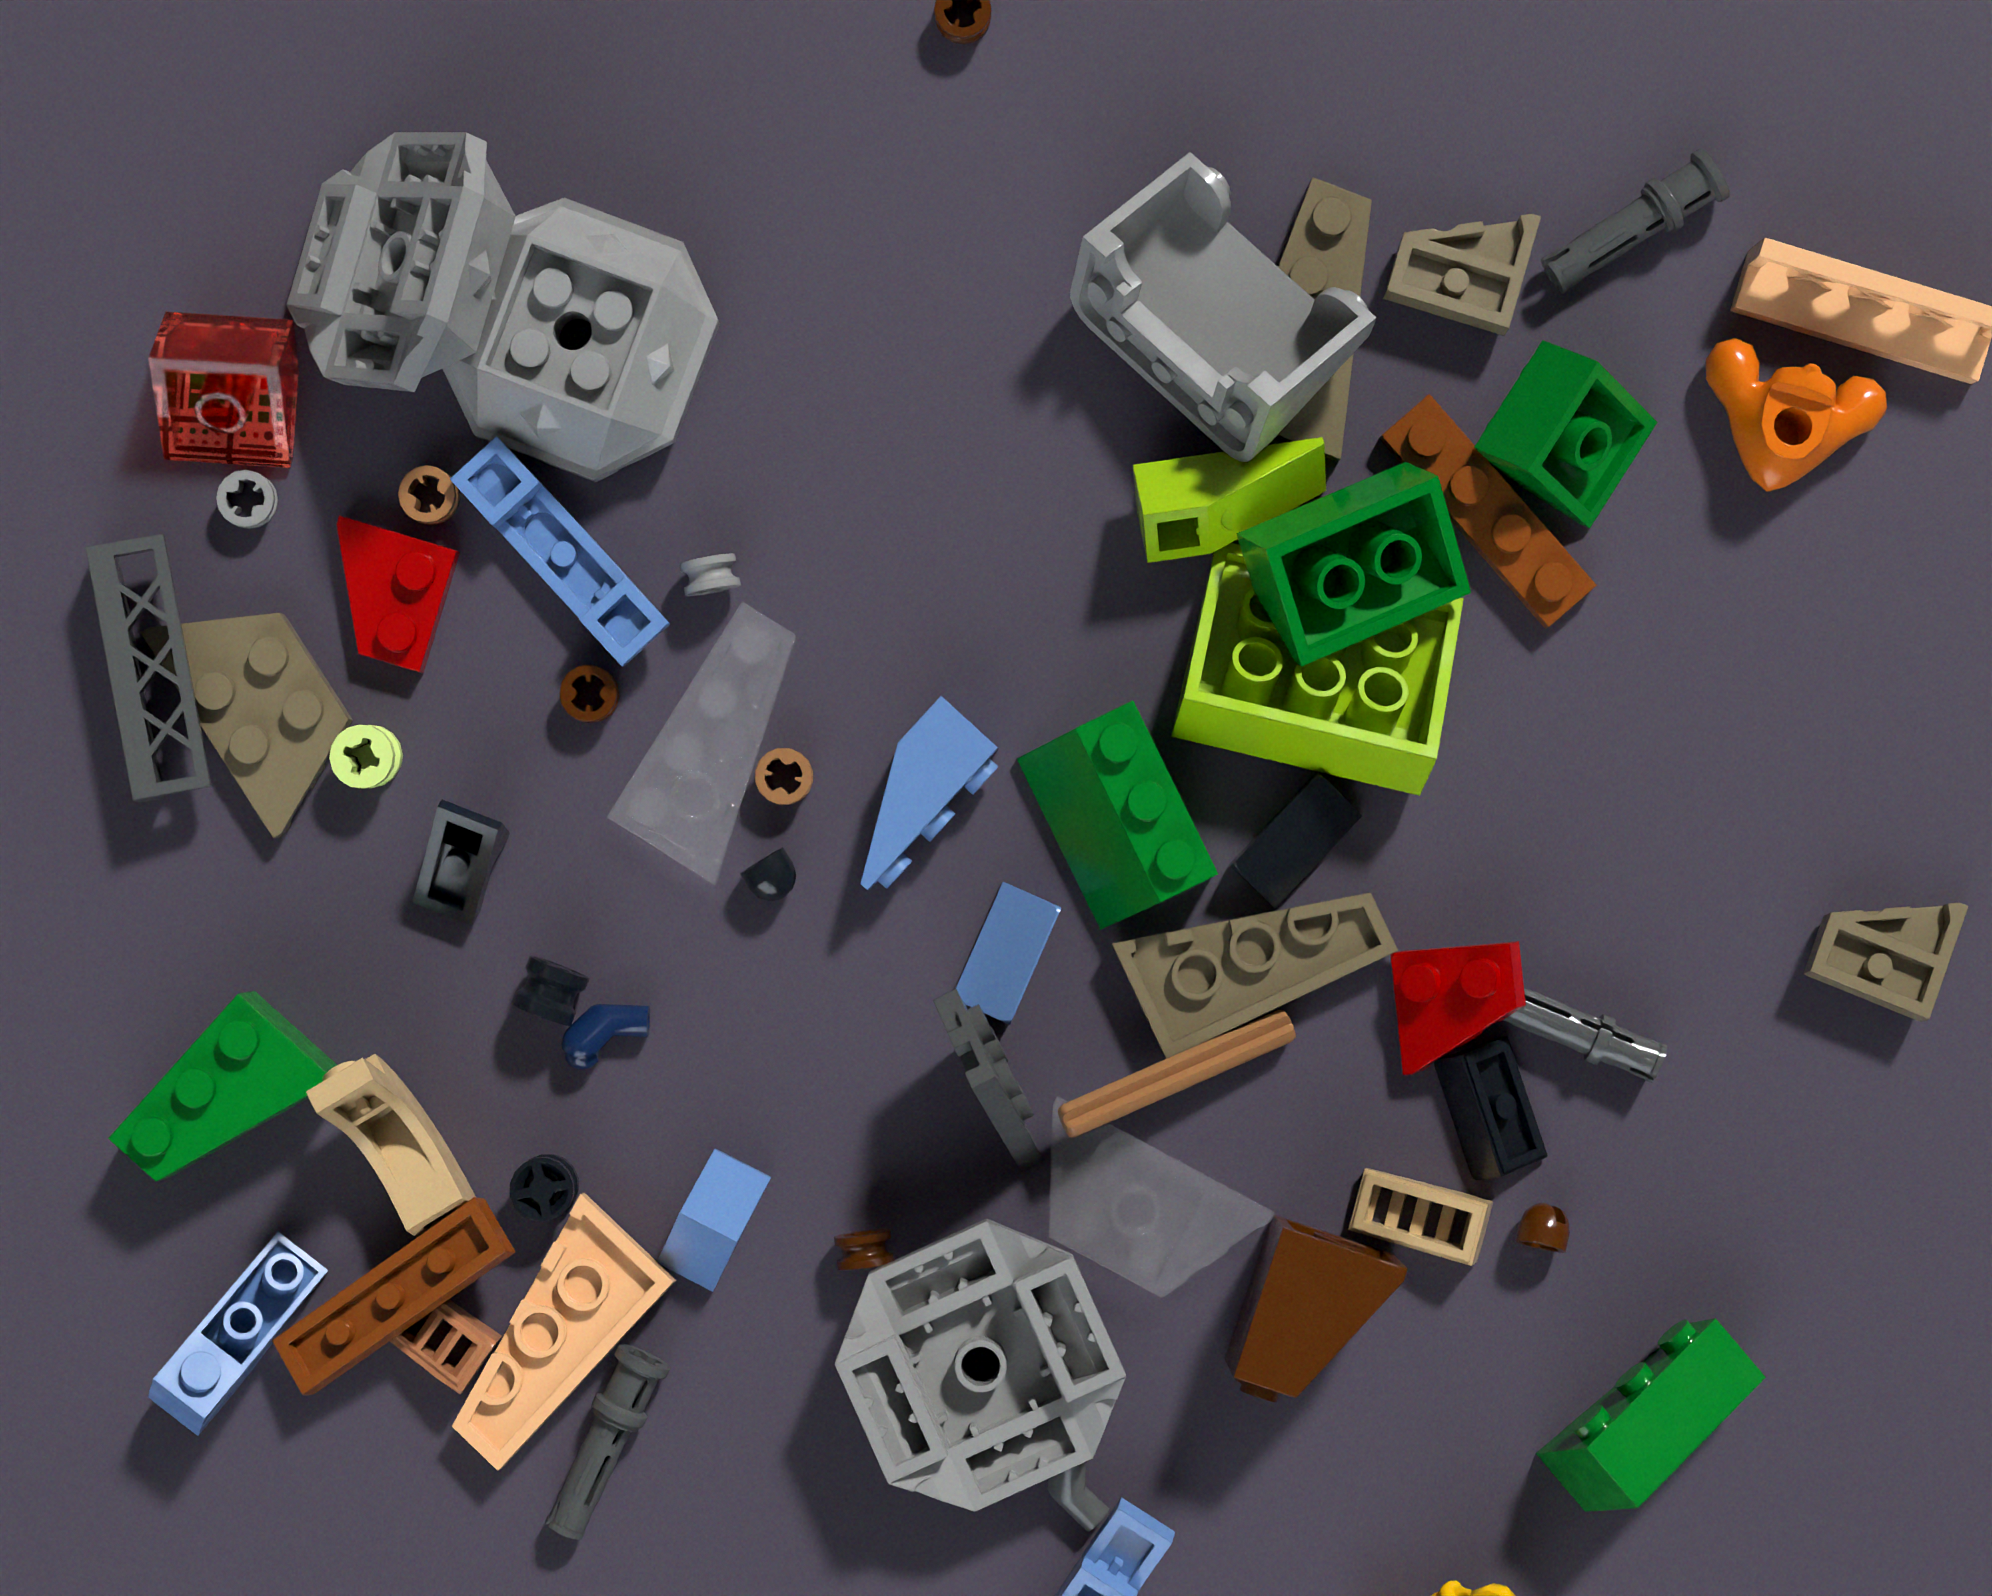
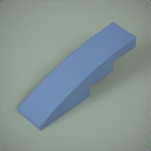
[1055,1497,1175,1596]

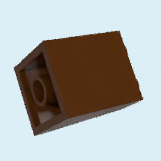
[1225,1214,1408,1402]

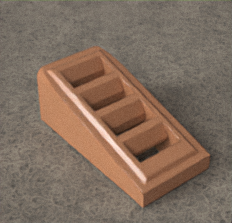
[390,1299,502,1395]

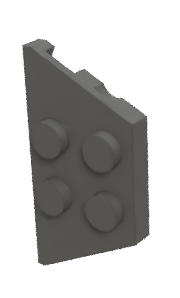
[933,989,1044,1172]

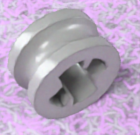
[216,470,278,529]
[679,553,741,596]

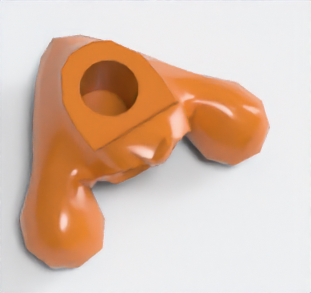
[1706,338,1887,492]

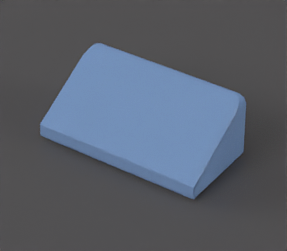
[956,882,1062,1025]

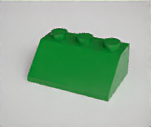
[1237,462,1471,667]
[1017,700,1218,930]

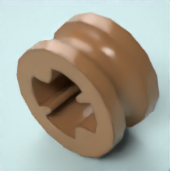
[398,465,460,526]
[755,748,813,805]

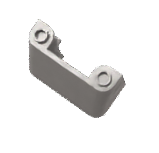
[1070,152,1377,462]

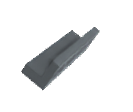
[85,534,212,803]

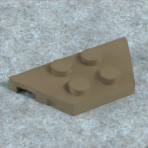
[141,613,353,838]

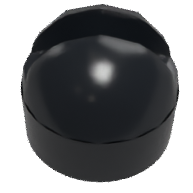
[740,847,796,901]

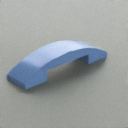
[450,436,670,667]

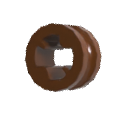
[934,0,991,44]
[559,665,620,723]
[834,1229,894,1270]

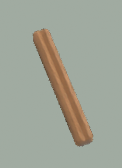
[1058,1010,1296,1138]

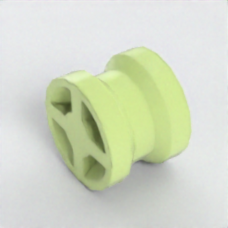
[329,725,403,789]

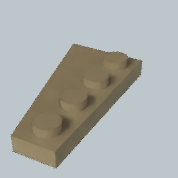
[1275,177,1372,462]
[1111,892,1398,1059]

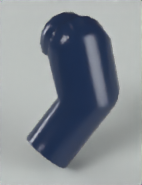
[561,1004,650,1070]

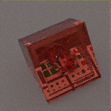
[149,311,299,468]

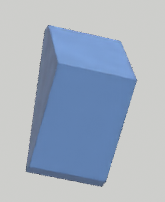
[657,1148,771,1292]

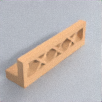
[1730,238,1992,384]

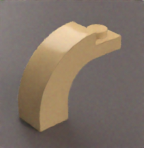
[306,1054,476,1237]

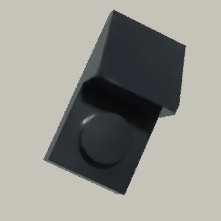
[413,799,510,925]

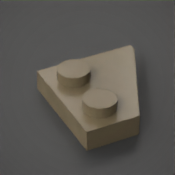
[1383,214,1541,336]
[1803,903,1968,1022]

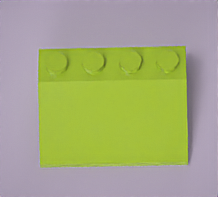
[1171,543,1464,796]

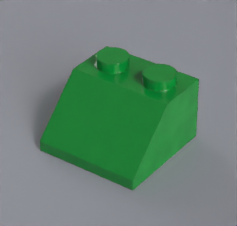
[1474,340,1658,529]

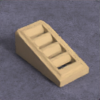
[1348,1168,1493,1266]

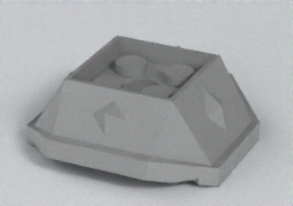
[287,132,516,392]
[442,198,720,482]
[835,1219,1126,1512]

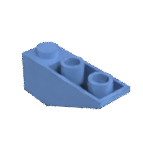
[860,696,999,890]
[148,1232,328,1436]

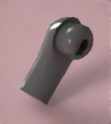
[1047,1460,1109,1532]

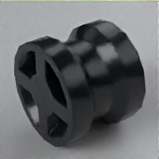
[511,955,590,1026]
[510,1154,579,1221]

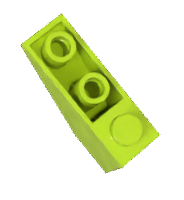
[1133,437,1326,563]

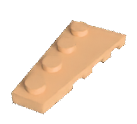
[452,1193,676,1471]

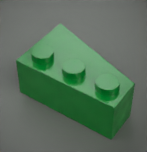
[108,991,337,1182]
[1535,1318,1766,1512]

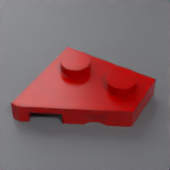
[336,515,460,674]
[1390,941,1526,1075]

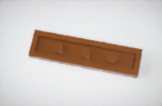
[1379,394,1597,629]
[272,1197,516,1395]

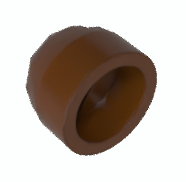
[1515,1203,1570,1253]

